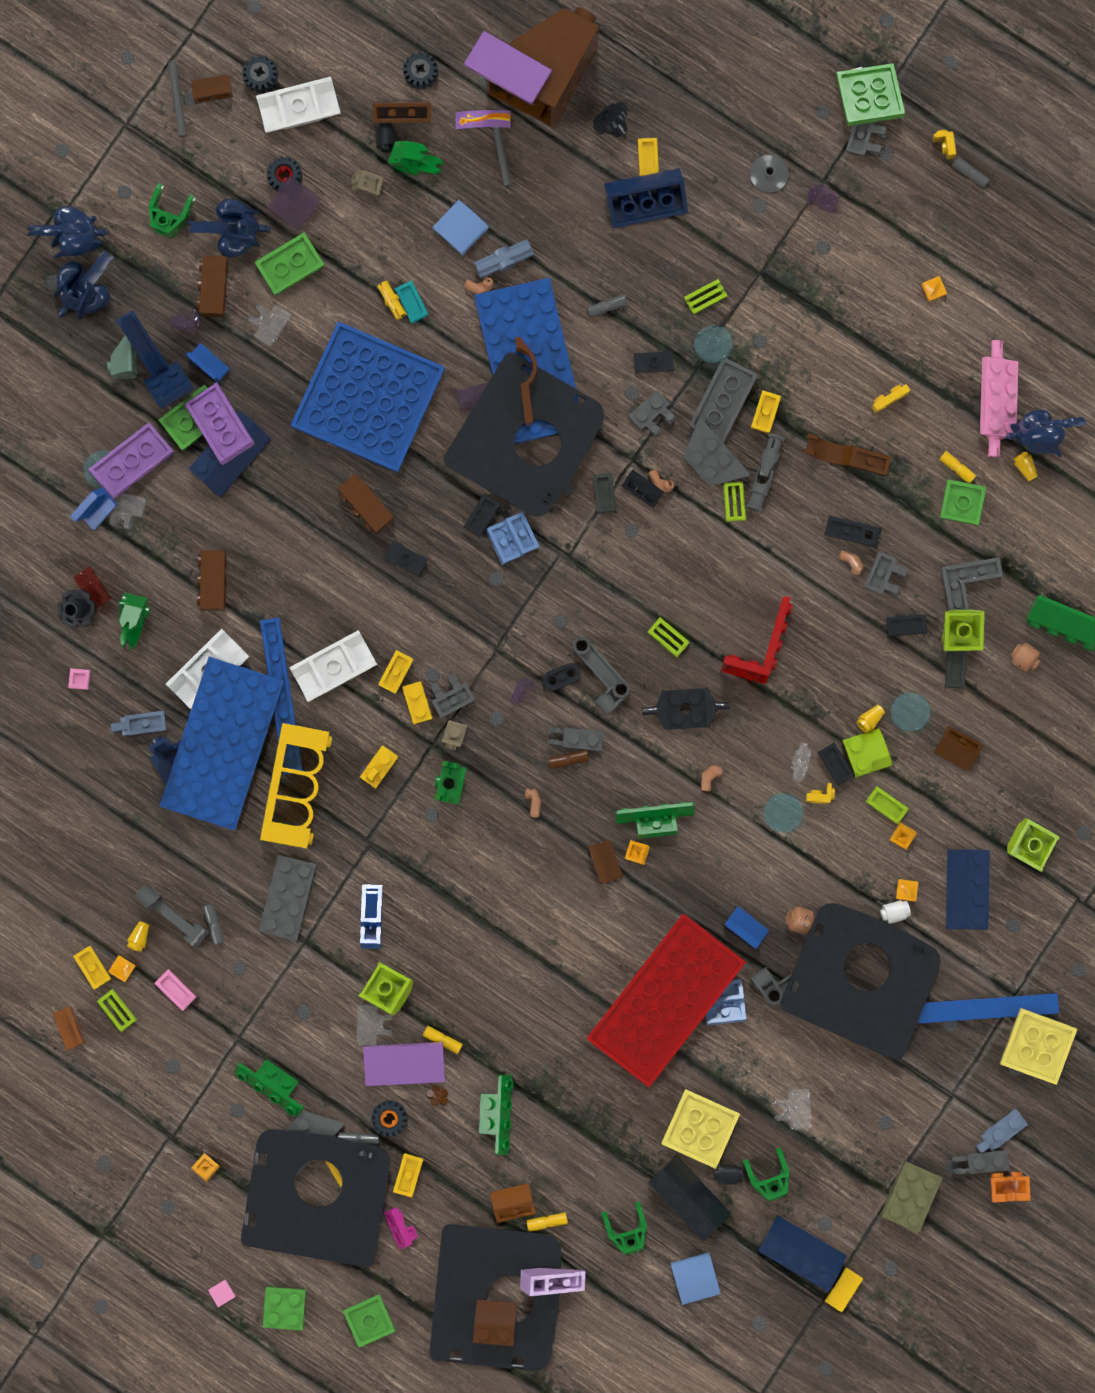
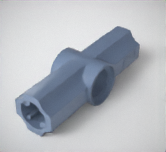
[474,239,534,279]

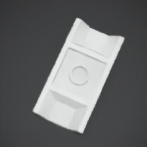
[256,77,341,133]
[166,629,249,709]
[289,630,377,702]

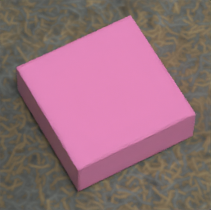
[68,668,91,690]
[208,1279,236,1307]

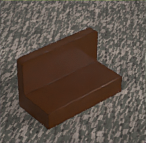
[191,74,233,104]
[934,726,983,771]
[588,840,623,885]

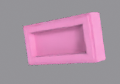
[154,969,197,1011]

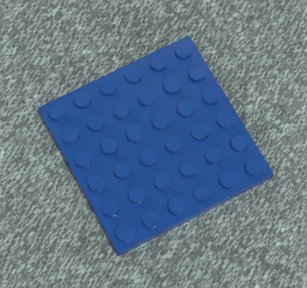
[290,321,445,473]

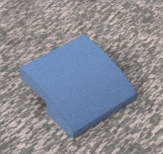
[432,200,489,255]
[485,512,540,565]
[706,979,746,1026]
[671,1252,721,1305]

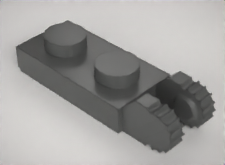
[547,727,603,751]
[952,1150,1009,1174]

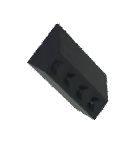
[648,1154,731,1242]

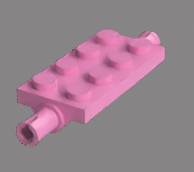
[980,340,1018,458]

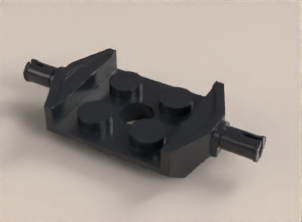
[642,687,730,730]

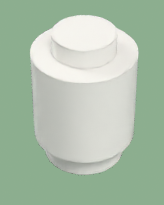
[880,900,911,924]

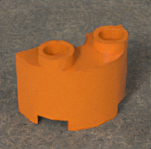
[990,1172,1031,1203]

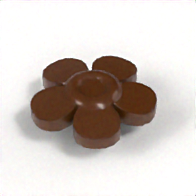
[426,1085,448,1106]

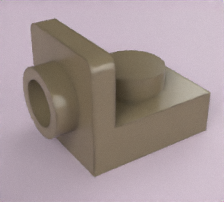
[351,170,384,196]
[441,720,467,751]

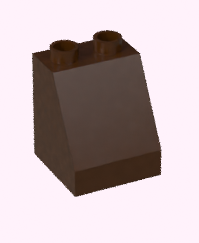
[486,7,599,129]

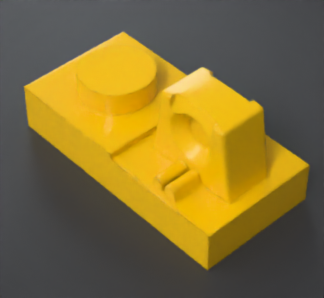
[360,745,398,789]

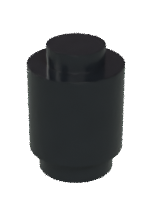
[376,123,395,153]
[713,1164,743,1185]

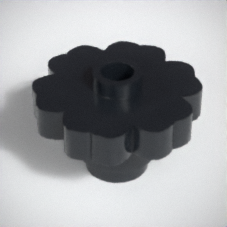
[592,101,628,138]
[57,589,97,628]

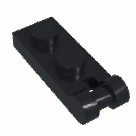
[824,516,882,548]

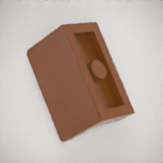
[53,1006,86,1050]
[490,1184,536,1223]

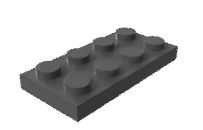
[688,357,758,442]
[259,855,317,941]

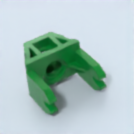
[388,141,445,177]
[148,183,195,239]
[119,592,150,650]
[434,761,466,805]
[743,1147,790,1203]
[601,1201,647,1256]

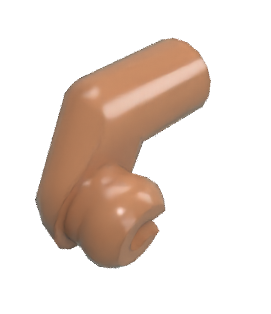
[464,278,493,294]
[648,470,674,493]
[839,550,863,576]
[701,765,723,791]
[525,788,541,817]

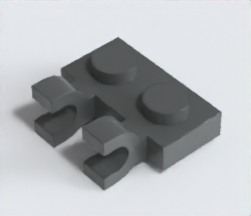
[846,122,887,157]
[628,390,675,437]
[864,551,908,596]
[430,673,475,718]

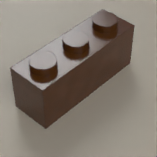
[373,101,431,123]
[196,255,229,318]
[338,473,395,535]
[197,550,227,611]

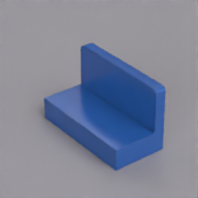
[186,343,230,383]
[70,488,117,530]
[724,907,769,949]

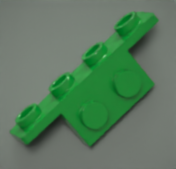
[616,802,695,839]
[233,1059,304,1117]
[479,1075,513,1155]

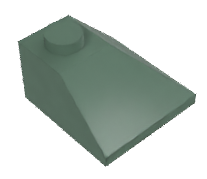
[107,335,137,379]

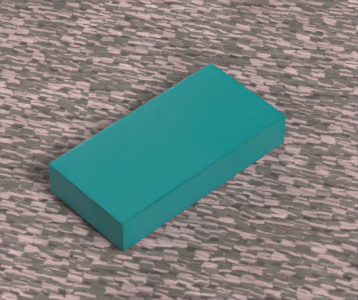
[394,280,429,324]

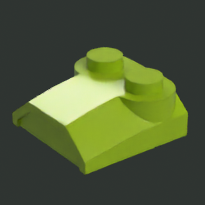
[942,610,984,651]
[842,728,892,778]
[1007,818,1060,872]
[359,962,413,1016]

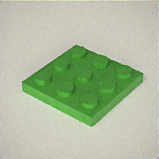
[836,63,905,126]

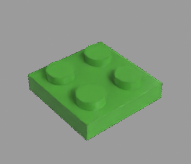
[940,479,986,526]
[263,1286,306,1330]
[343,1294,396,1348]

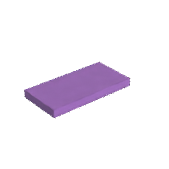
[464,31,552,105]
[185,383,255,466]
[88,422,174,500]
[363,1042,445,1086]

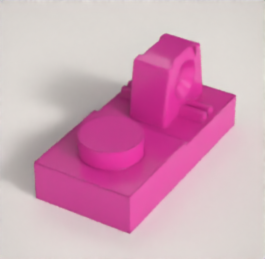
[383,1207,418,1249]

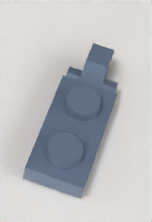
[111,711,167,736]
[976,1108,1028,1153]

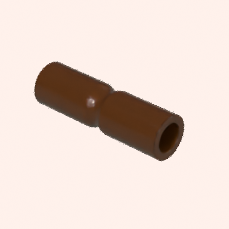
[548,750,589,769]

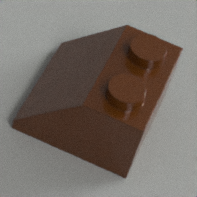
[473,1299,517,1346]

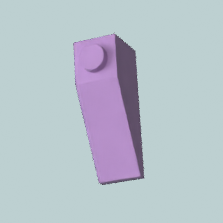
[520,1268,586,1296]

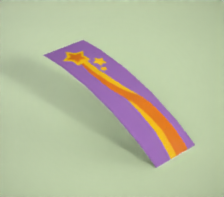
[456,110,510,129]

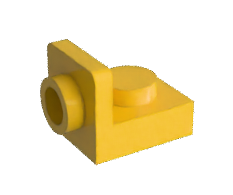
[932,130,956,160]
[805,783,835,804]

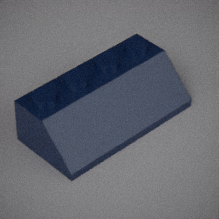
[604,168,688,228]
[189,410,271,497]
[946,850,990,930]
[757,1215,847,1292]

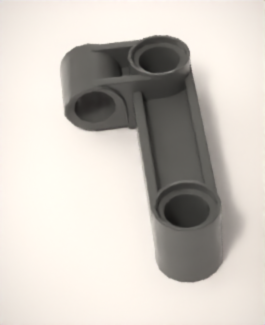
[573,637,630,716]
[134,885,209,948]
[750,967,800,1005]

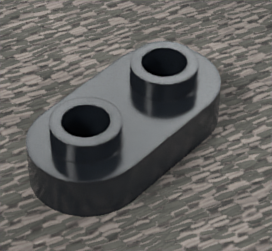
[543,663,581,691]

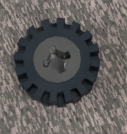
[403,52,438,90]
[242,55,278,93]

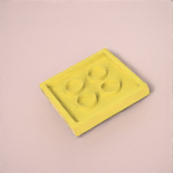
[1000,1008,1077,1085]
[661,1089,740,1169]

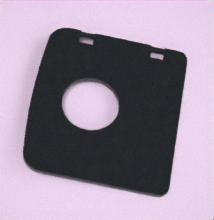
[444,352,604,517]
[780,903,941,1060]
[241,1129,391,1267]
[429,1224,561,1371]

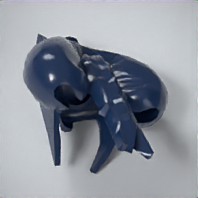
[187,199,271,258]
[27,206,110,259]
[53,250,115,320]
[1006,409,1087,458]

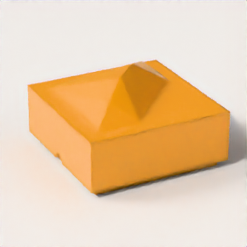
[921,276,947,302]
[889,822,917,850]
[625,840,650,865]
[896,879,918,902]
[108,955,136,982]
[191,1153,220,1182]

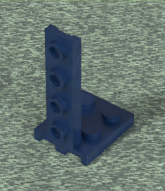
[116,310,194,409]
[148,736,181,786]

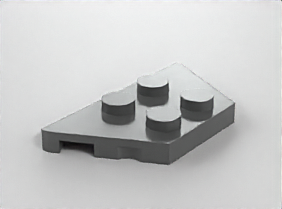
[683,417,750,486]
[286,1110,345,1176]

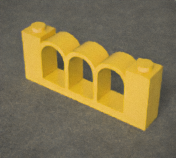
[260,723,332,848]

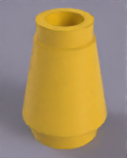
[1013,451,1038,481]
[856,705,885,733]
[127,921,150,952]

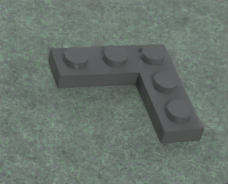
[941,557,1003,610]

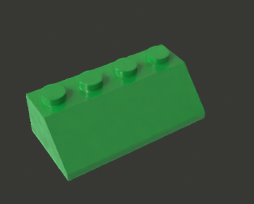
[1025,595,1095,652]

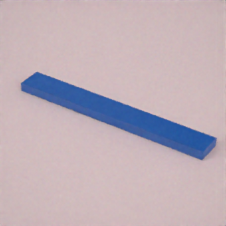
[260,618,303,775]
[917,993,1059,1023]

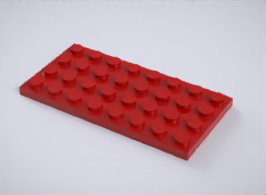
[586,913,746,1087]

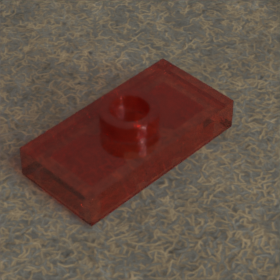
[73,566,112,609]

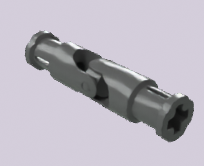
[746,433,785,513]

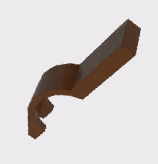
[515,337,537,427]
[803,433,891,476]

